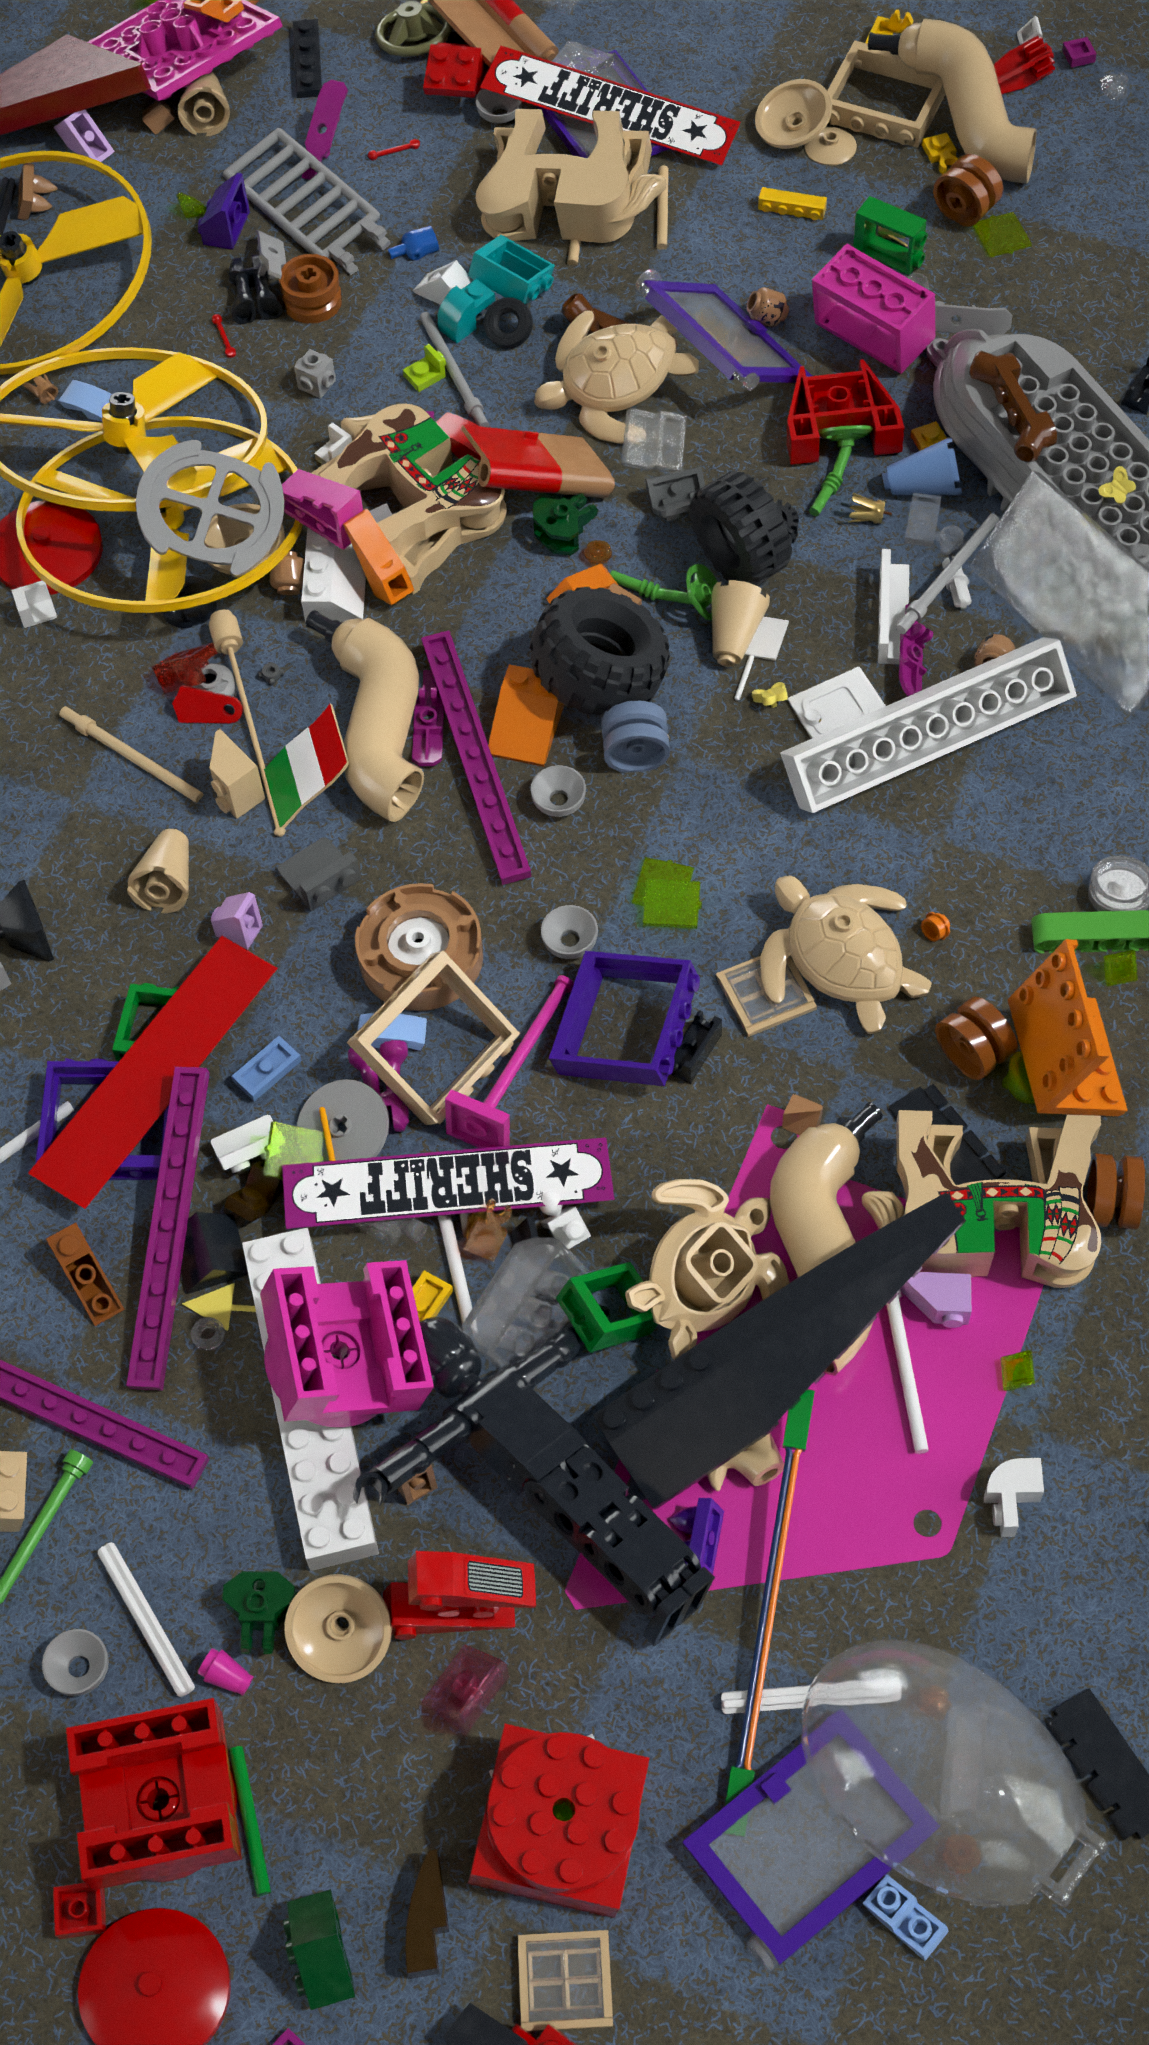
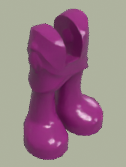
[347,1040,409,1132]

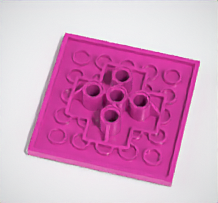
[88,0,283,101]

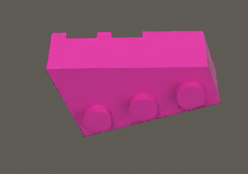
[282,469,363,550]

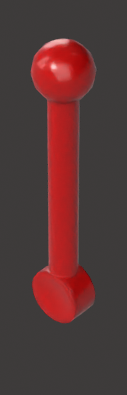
[368,139,420,161]
[212,314,236,358]

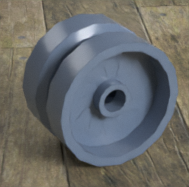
[601,700,670,773]

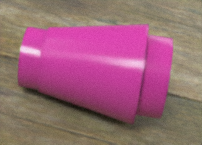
[198,1648,254,1696]

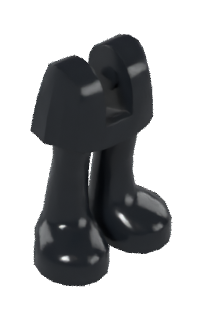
[229,254,283,325]

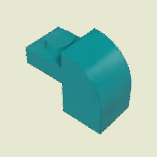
[438,278,496,344]

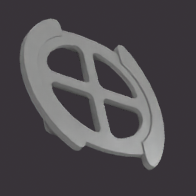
[136,440,284,578]

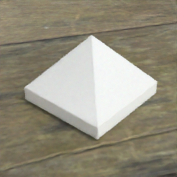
[1017,16,1042,45]

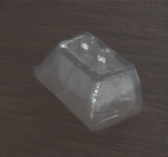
[462,1238,591,1370]

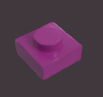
[1062,37,1097,68]

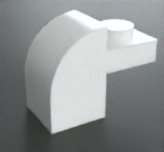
[984,1458,1044,1537]

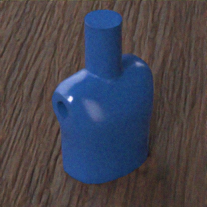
[388,225,439,260]

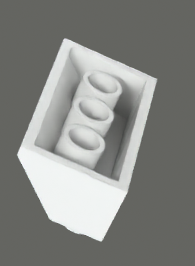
[301,528,366,622]

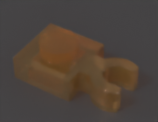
[463,1198,512,1262]

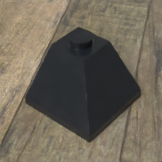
[0,880,54,962]

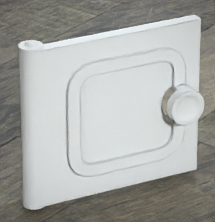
[787,667,886,739]

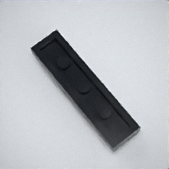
[293,19,322,98]

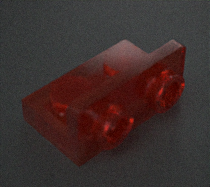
[152,643,218,693]

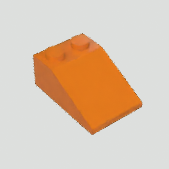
[488,664,564,767]

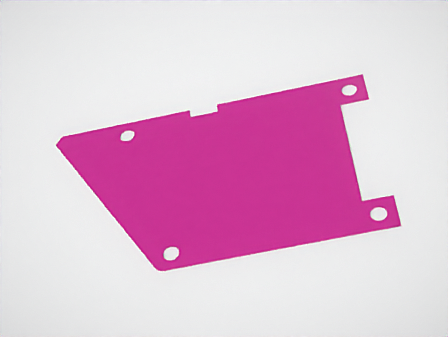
[565,1104,1044,1610]

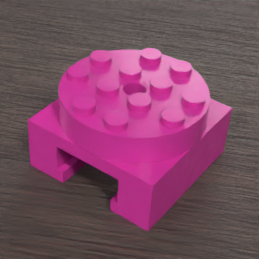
[260,1260,434,1427]

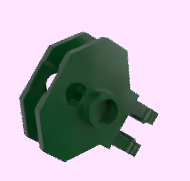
[533,493,599,556]
[222,1571,297,1654]

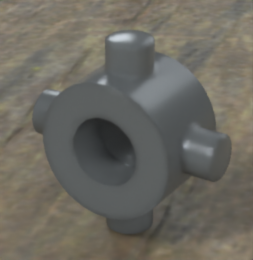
[258,662,284,685]

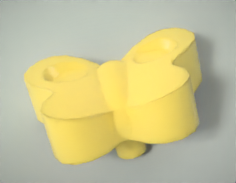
[1098,466,1136,505]
[752,682,788,708]

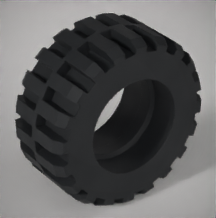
[689,471,793,586]

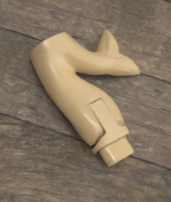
[707,1433,784,1491]

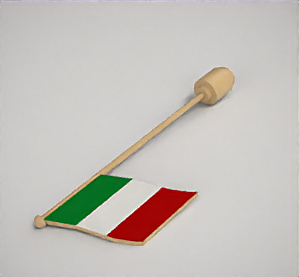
[209,609,349,837]

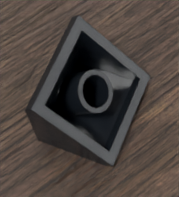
[181,1212,248,1294]

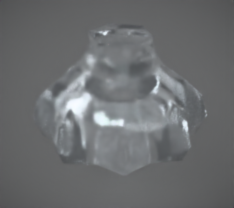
[1099,72,1128,102]

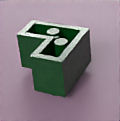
[283,1889,355,2010]

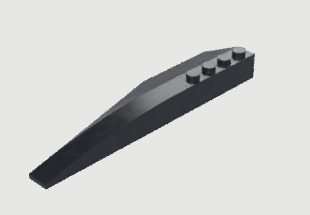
[593,1192,966,1510]

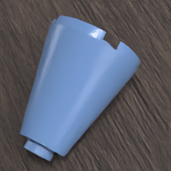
[882,437,962,495]

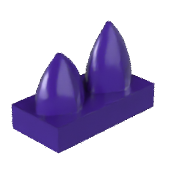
[670,1498,724,1574]

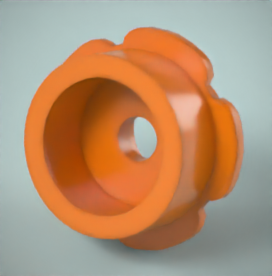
[921,912,950,942]

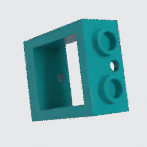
[468,235,555,304]

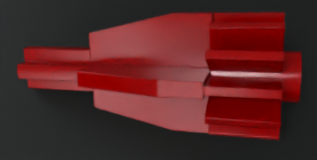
[993,36,1055,94]

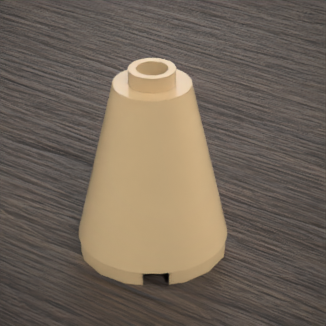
[178,72,230,136]
[712,580,770,667]
[127,829,189,913]

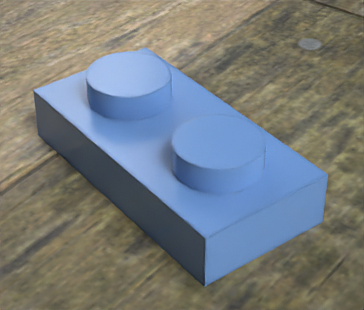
[231,1036,302,1102]

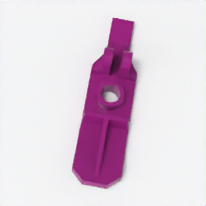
[301,80,348,180]
[899,604,934,696]
[412,670,444,766]

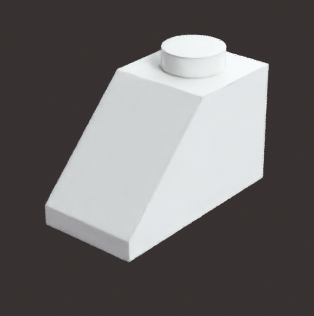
[413,260,473,305]

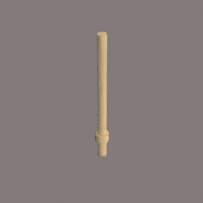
[59,706,203,803]

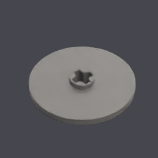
[296,1079,389,1163]

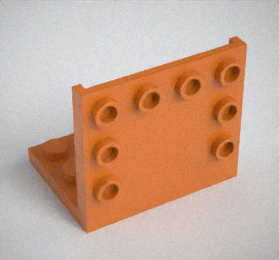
[1007,939,1128,1116]

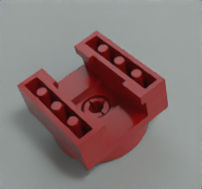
[66,1698,242,1891]
[468,1723,650,1918]

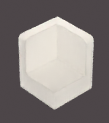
[314,423,352,465]
[11,581,57,628]

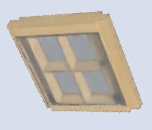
[716,956,817,1037]
[518,1930,613,2032]

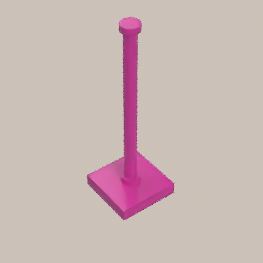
[445,975,574,1148]

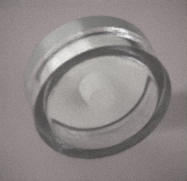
[1088,855,1149,911]

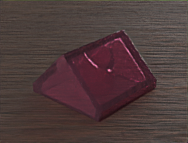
[422,1644,509,1735]

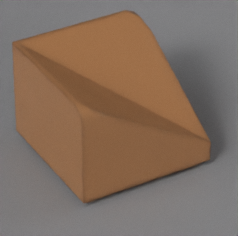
[142,100,175,134]
[782,1094,823,1135]

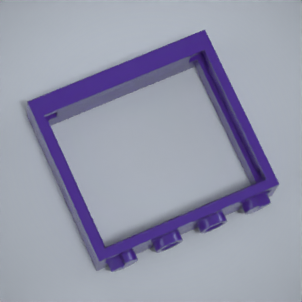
[549,951,700,1087]
[36,1058,169,1180]

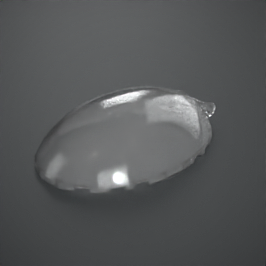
[801,1640,1108,1908]

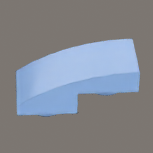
[58,380,112,421]
[358,1013,427,1051]
[863,1874,949,1961]

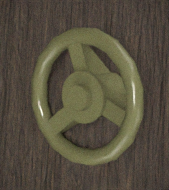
[374,1,453,57]

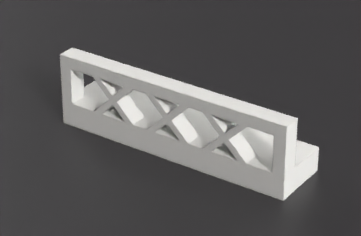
[878,549,909,664]

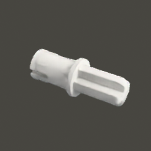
[942,556,972,609]

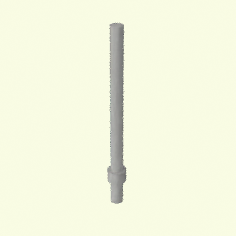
[420,312,489,427]
[896,514,999,634]

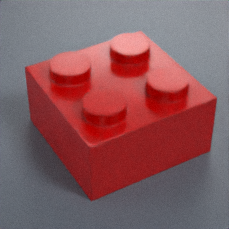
[53,1883,106,1939]

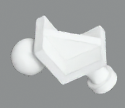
[539,1191,591,1252]

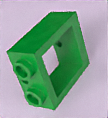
[853,196,928,275]
[112,983,179,1061]
[556,1262,658,1353]

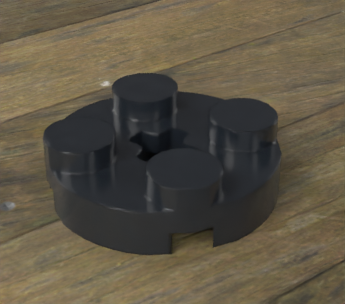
[161,575,217,628]

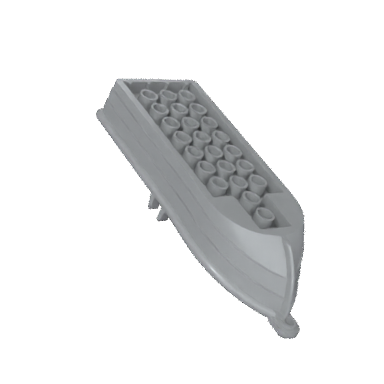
[926,329,1149,613]

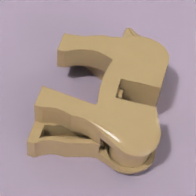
[476,109,666,243]

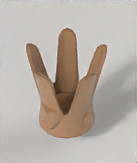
[22,366,58,404]

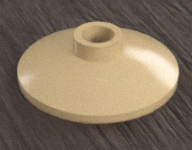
[804,127,857,166]

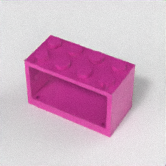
[812,244,935,374]

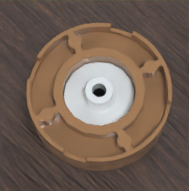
[355,883,483,1011]

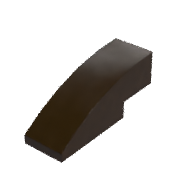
[405,1849,450,1979]

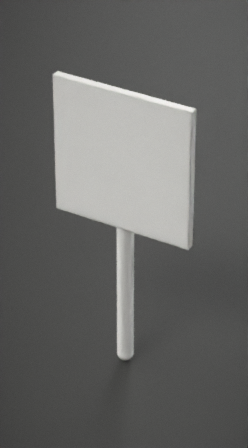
[734,617,789,701]

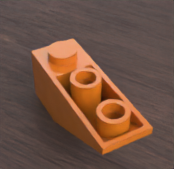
[343,509,414,605]

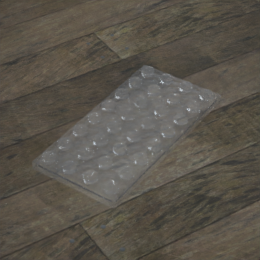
[969,471,1149,714]

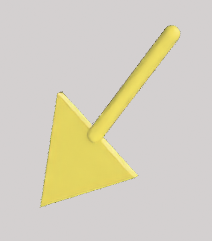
[182,1283,256,1331]

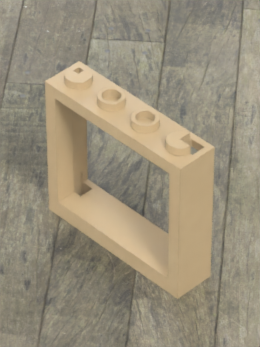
[827,41,946,148]
[347,950,520,1125]

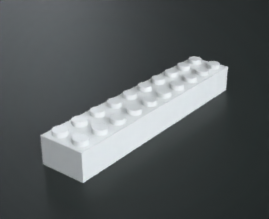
[780,637,1077,813]
[242,1227,379,1571]

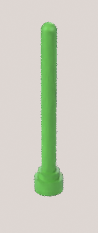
[0,1449,93,1604]

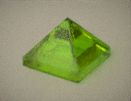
[177,192,207,218]
[1103,950,1138,987]
[1001,1350,1035,1391]

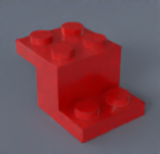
[423,43,487,98]

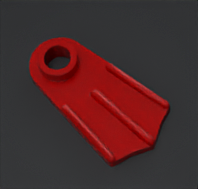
[172,685,243,723]

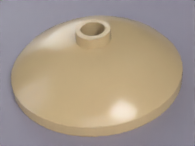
[755,79,832,149]
[204,503,285,575]
[284,1574,392,1683]

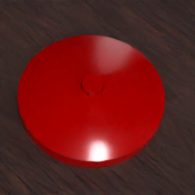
[0,500,103,595]
[78,1908,231,2045]

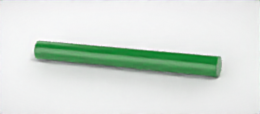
[229,1746,271,1897]

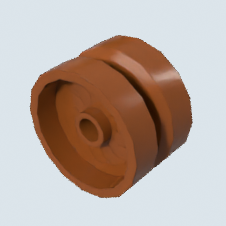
[933,154,1003,227]
[279,254,342,324]
[935,996,1018,1080]
[1087,1153,1145,1229]

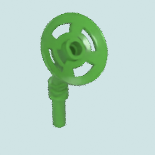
[809,425,873,516]
[610,564,718,621]

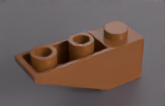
[45,1222,125,1326]

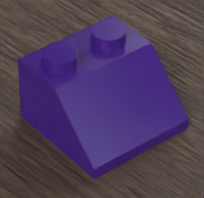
[198,173,250,250]

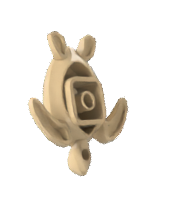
[534,311,699,444]
[760,876,932,1034]
[625,1179,789,1360]

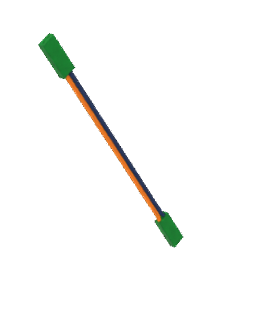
[723,1389,815,1838]

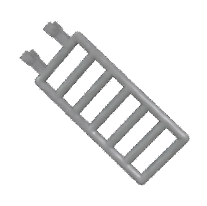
[223,128,391,275]

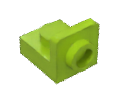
[403,344,446,392]

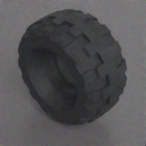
[529,587,670,718]

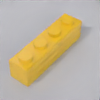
[758,187,827,220]

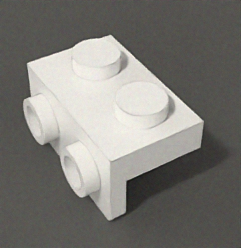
[211,1115,285,1173]

